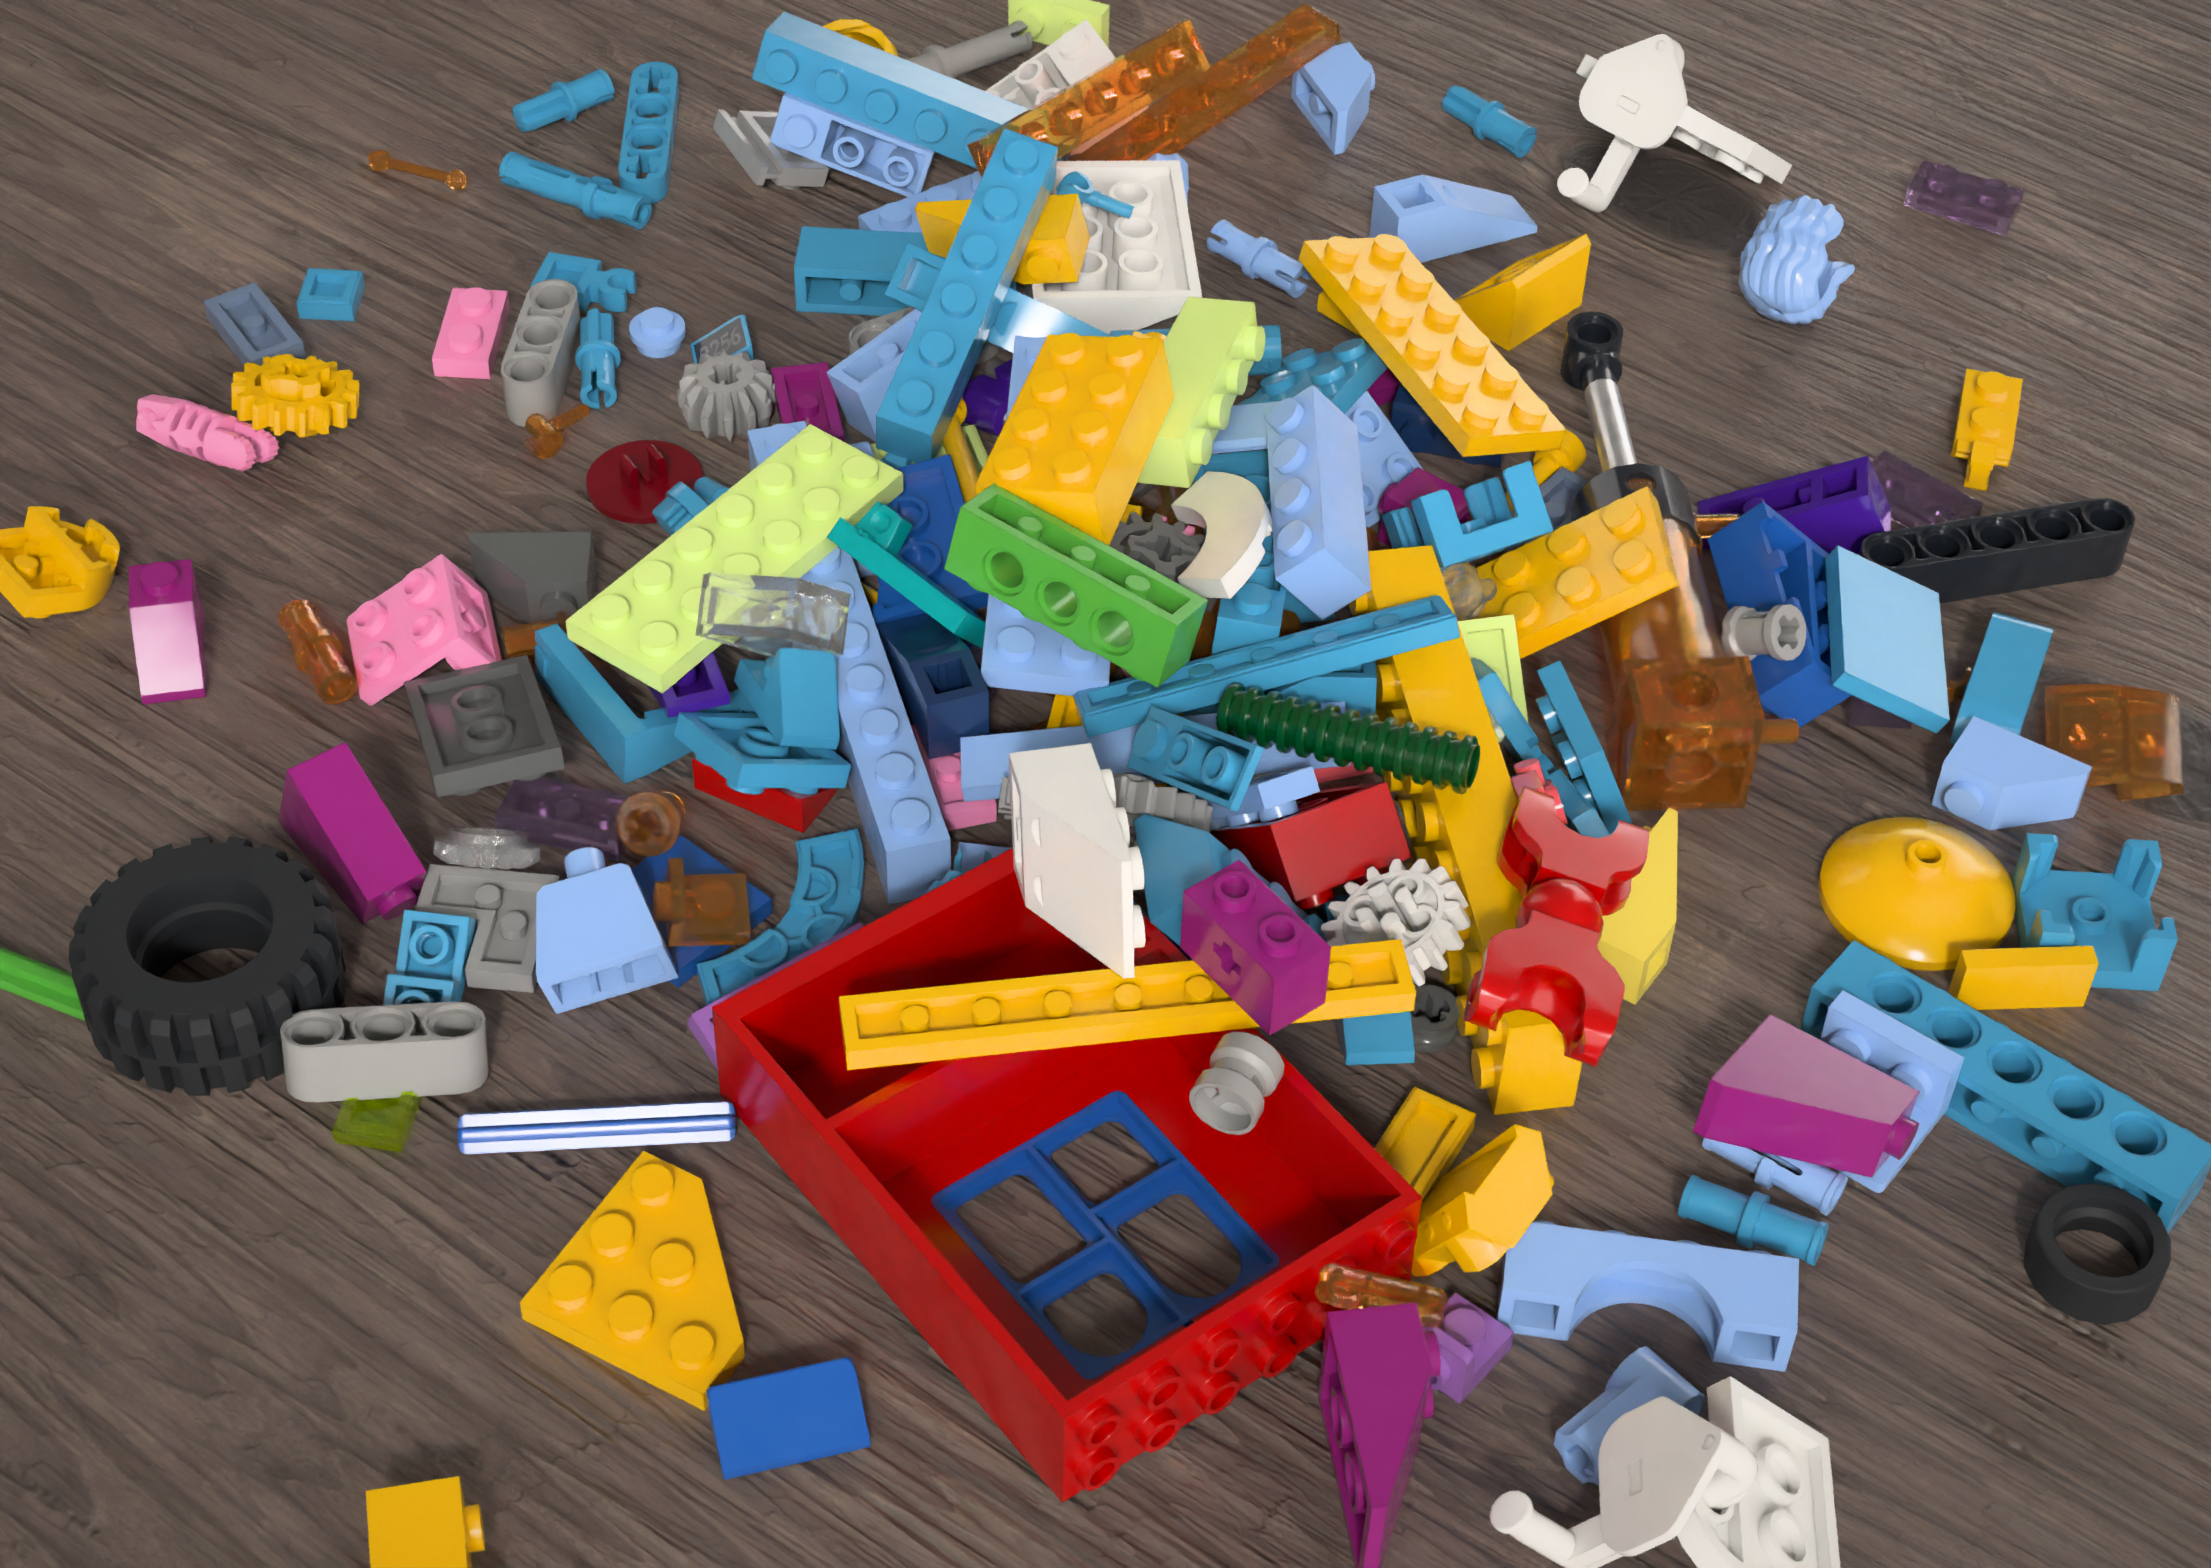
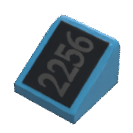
[690,314,753,363]

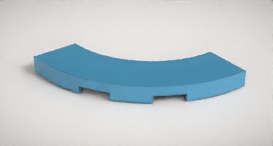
[1471,658,1610,838]
[697,828,865,1006]

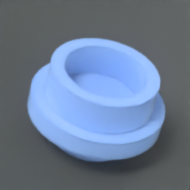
[629,307,686,358]

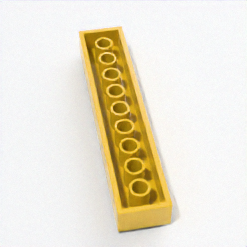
[1349,545,1582,1115]

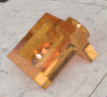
[653,858,751,947]

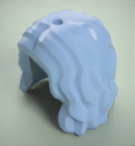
[1738,195,1855,325]

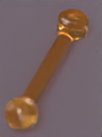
[368,150,467,190]

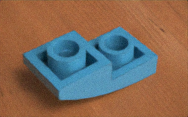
[383,910,476,1005]

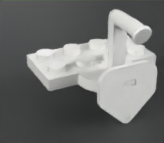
[1557,34,1792,213]
[1490,1376,1840,1568]

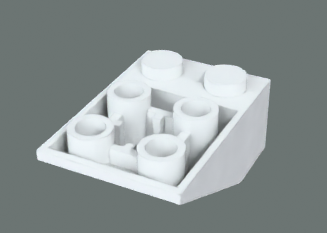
[986,19,1153,156]
[1009,743,1145,979]

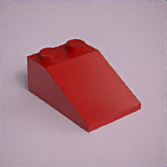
[1210,782,1411,910]

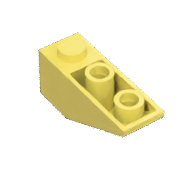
[1597,807,1678,1005]

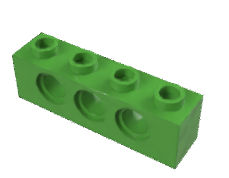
[944,484,1208,688]

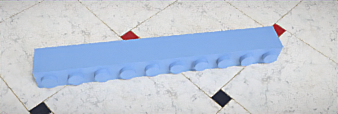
[747,421,951,905]

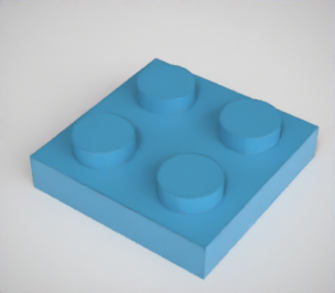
[1535,661,1632,834]
[674,712,851,795]

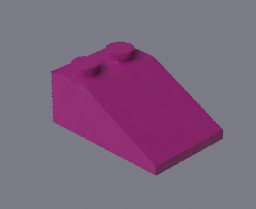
[1317,1302,1441,1568]

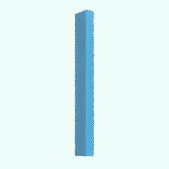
[1073,595,1460,738]

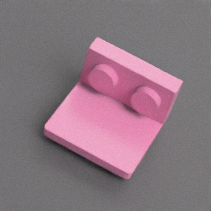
[347,554,502,706]

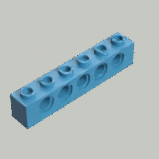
[1800,940,2211,1233]

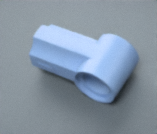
[1553,1346,1704,1486]

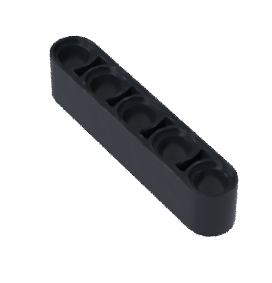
[1859,498,2136,604]

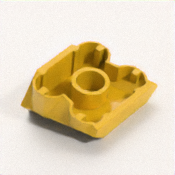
[1411,1124,1554,1277]

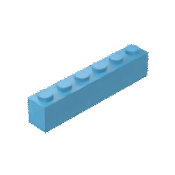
[752,12,1079,172]
[876,128,1058,462]

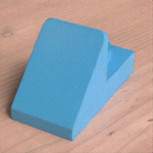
[733,647,840,750]

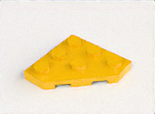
[519,1151,745,1411]

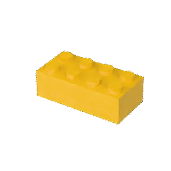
[974,333,1174,546]

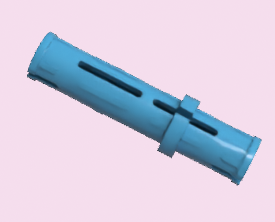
[499,151,652,230]

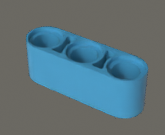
[1950,612,2054,745]

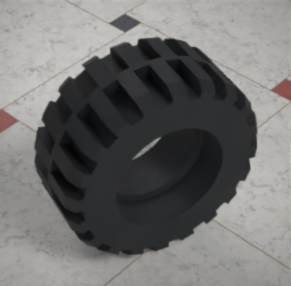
[68,837,347,1096]

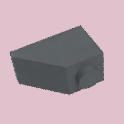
[469,531,597,626]

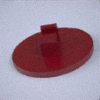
[586,440,703,524]

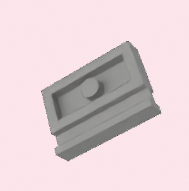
[713,110,829,190]

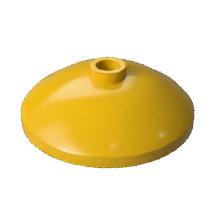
[1818,817,2016,971]

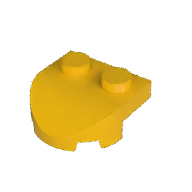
[0,506,120,618]

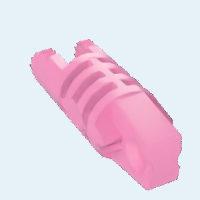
[136,394,280,471]

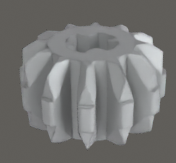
[677,349,776,442]

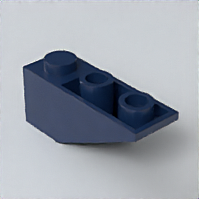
[876,613,990,759]

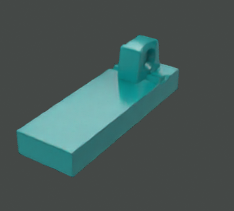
[827,501,986,649]

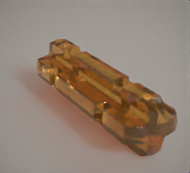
[1315,1263,1448,1328]

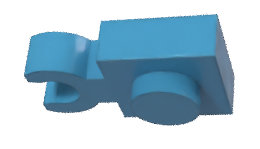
[530,252,637,312]

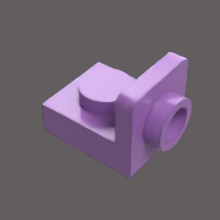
[1420,1292,1514,1404]

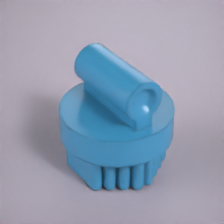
[652,477,730,536]

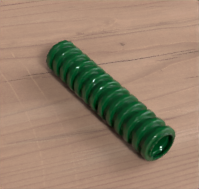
[1216,682,1480,795]

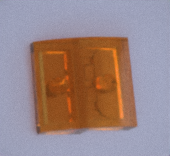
[2045,684,2184,801]

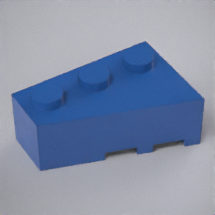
[1707,502,1852,730]

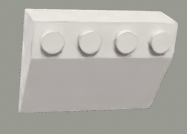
[1023,160,1202,334]

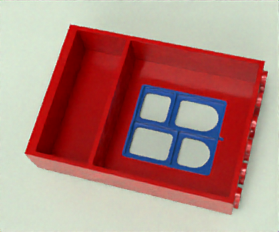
[712,848,1422,1503]

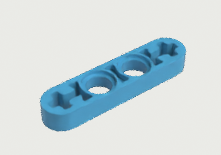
[618,61,680,204]

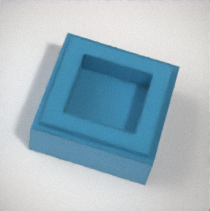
[296,268,365,321]

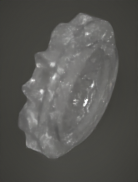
[433,827,541,870]

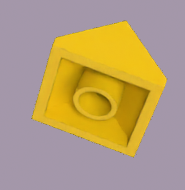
[1454,234,1591,351]

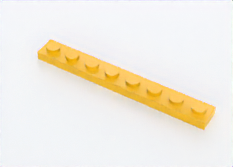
[839,939,1416,1070]

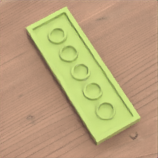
[566,424,904,694]

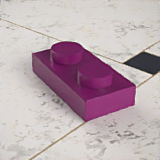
[771,362,845,442]

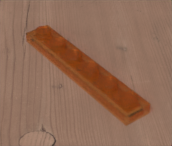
[1070,3,1341,161]
[967,19,1210,177]

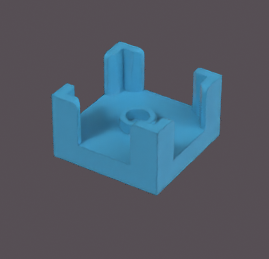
[1382,461,1554,571]
[2011,833,2178,991]

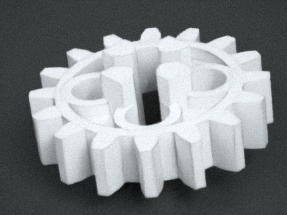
[1321,858,1471,986]

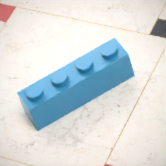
[794,226,1021,316]

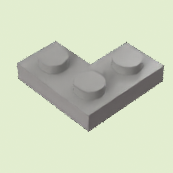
[415,864,560,993]

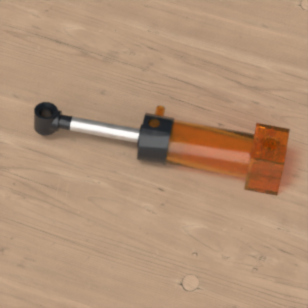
[1560,311,1799,811]

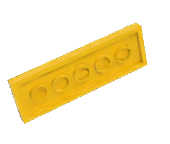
[1298,234,1567,457]

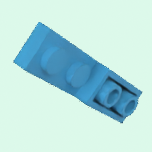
[884,243,1113,354]

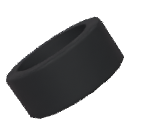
[2024,1183,2171,1324]

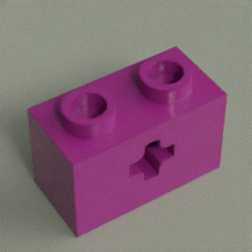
[1180,859,1331,1036]

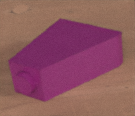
[278,742,426,924]
[1693,1014,1920,1178]

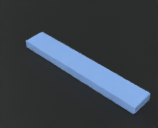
[960,701,1351,802]

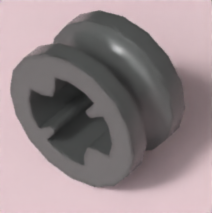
[1410,985,1459,1053]

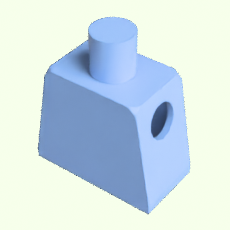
[536,847,679,1014]

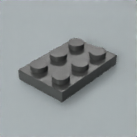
[404,655,565,798]

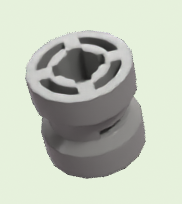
[1189,1032,1285,1135]

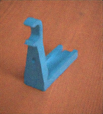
[535,624,757,784]

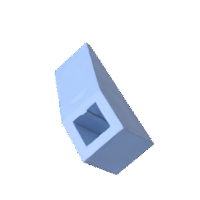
[770,92,935,197]
[1369,174,1538,263]

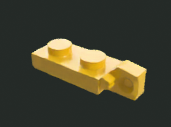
[1951,368,2023,491]

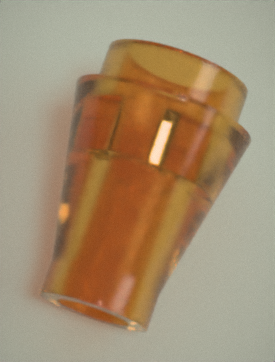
[616,791,685,856]

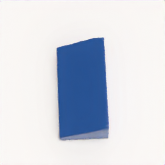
[706,1357,871,1480]

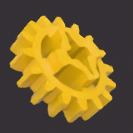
[231,354,359,437]

